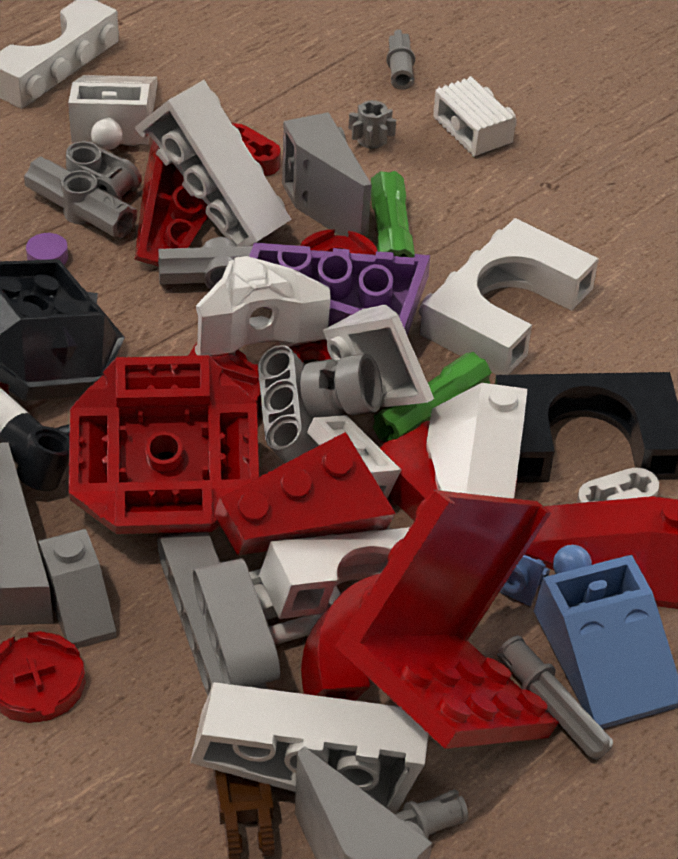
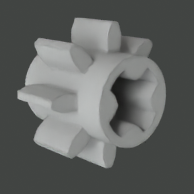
[348,100,396,148]

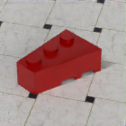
[214,432,396,556]

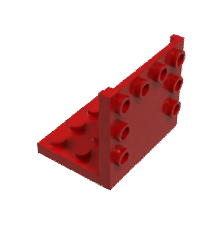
[335,490,559,749]

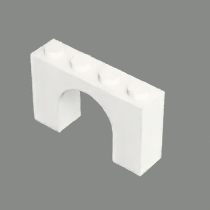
[419,218,598,375]

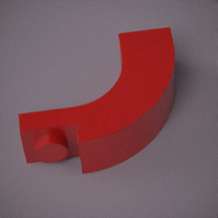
[301,573,381,701]

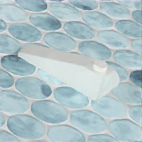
[426,383,527,499]

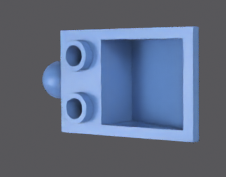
[534,545,678,729]

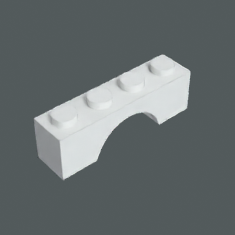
[0,0,119,109]
[259,527,410,619]

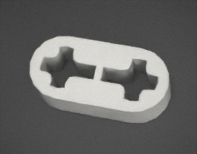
[577,467,659,503]

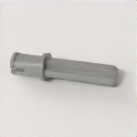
[497,635,613,760]

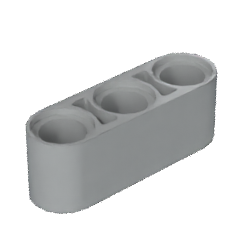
[258,345,319,463]
[193,558,280,687]

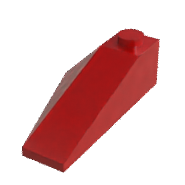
[134,140,208,267]

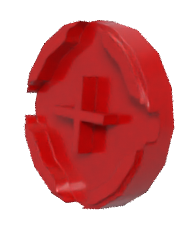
[0,631,86,723]

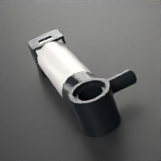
[0,388,70,491]

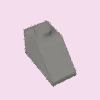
[39,529,117,648]

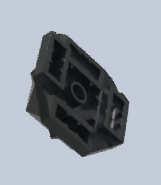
[0,259,125,401]

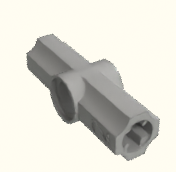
[24,156,137,239]
[158,237,253,290]

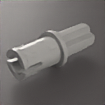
[386,30,415,89]
[395,789,468,839]

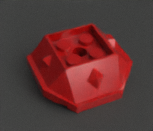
[69,355,259,534]

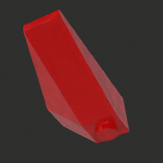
[524,496,678,609]

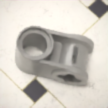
[66,141,142,200]

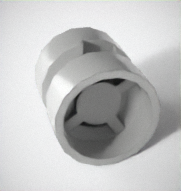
[300,353,383,419]

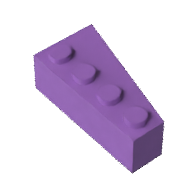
[249,243,430,336]

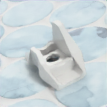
[195,256,330,357]

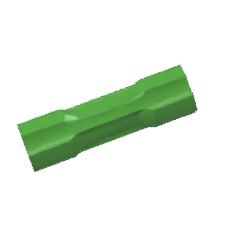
[371,171,415,258]
[372,352,492,443]

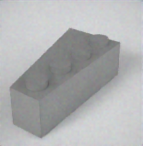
[0,443,53,625]

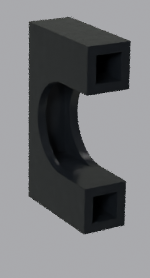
[495,372,678,483]

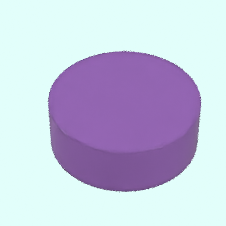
[26,233,68,265]

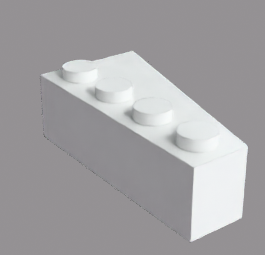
[134,80,292,247]
[190,682,429,814]

